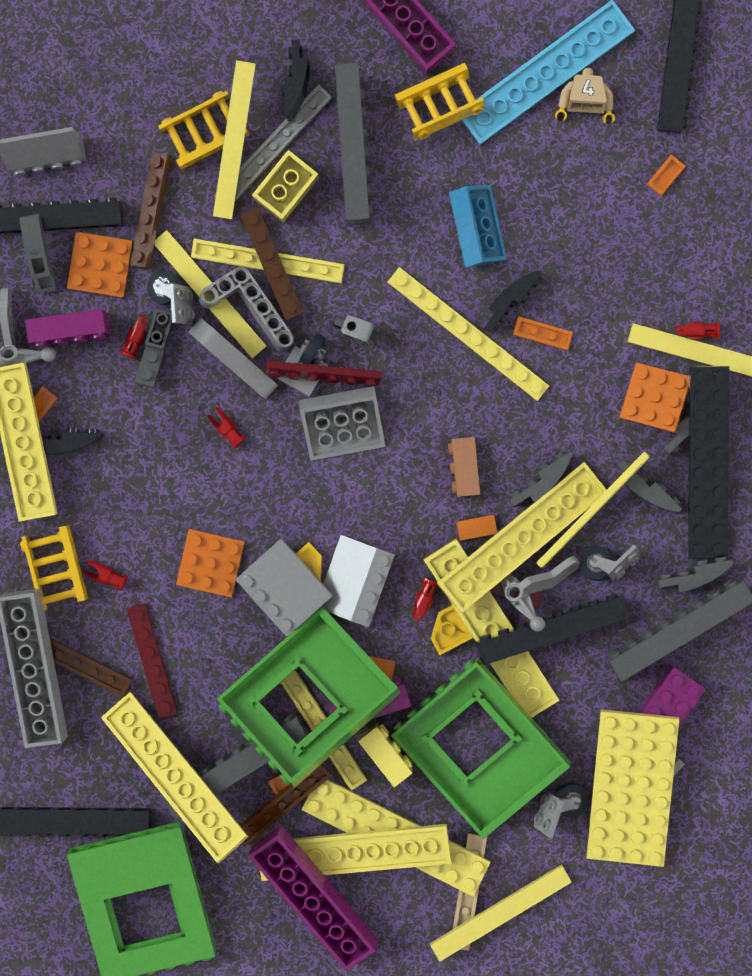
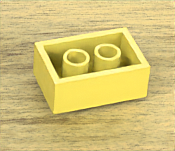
[252,150,319,223]
[358,722,413,787]

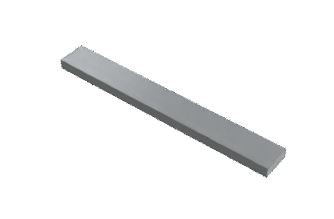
[214,84,333,203]

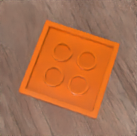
[67,232,133,298]
[620,363,689,433]
[176,529,245,598]

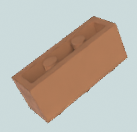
[448,437,480,497]

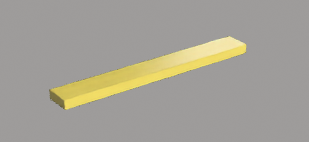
[213,60,256,219]
[154,230,267,359]
[191,239,345,284]
[627,323,752,377]
[536,451,650,568]
[281,670,367,791]
[429,865,572,962]

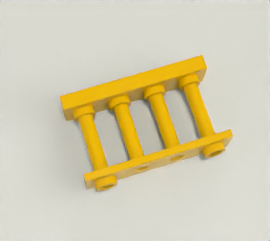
[395,63,485,141]
[159,91,249,170]
[20,525,88,611]

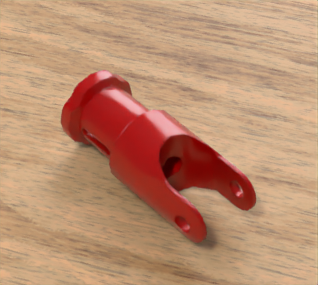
[119,316,147,360]
[674,322,720,339]
[207,407,246,449]
[83,560,128,591]
[413,577,438,621]

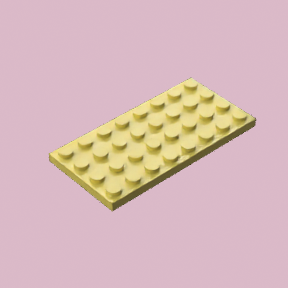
[587,709,679,867]

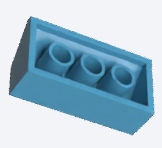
[449,185,507,268]

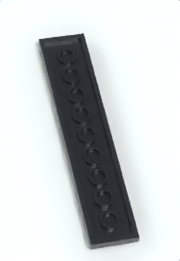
[688,366,729,559]

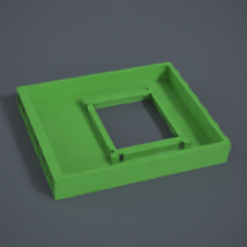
[217,607,400,788]
[391,658,571,839]
[67,821,216,976]

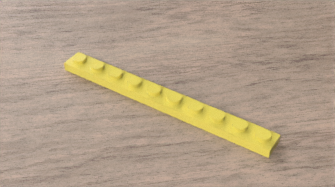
[387,267,549,401]

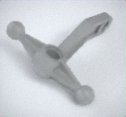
[0,288,56,367]
[501,556,580,632]

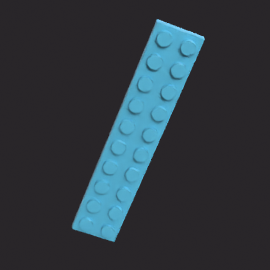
[461,0,635,145]

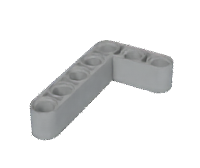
[199,267,293,351]
[189,318,278,400]

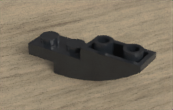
[281,40,310,121]
[484,270,542,333]
[42,428,103,455]

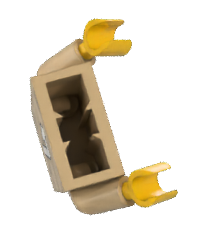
[555,68,615,124]

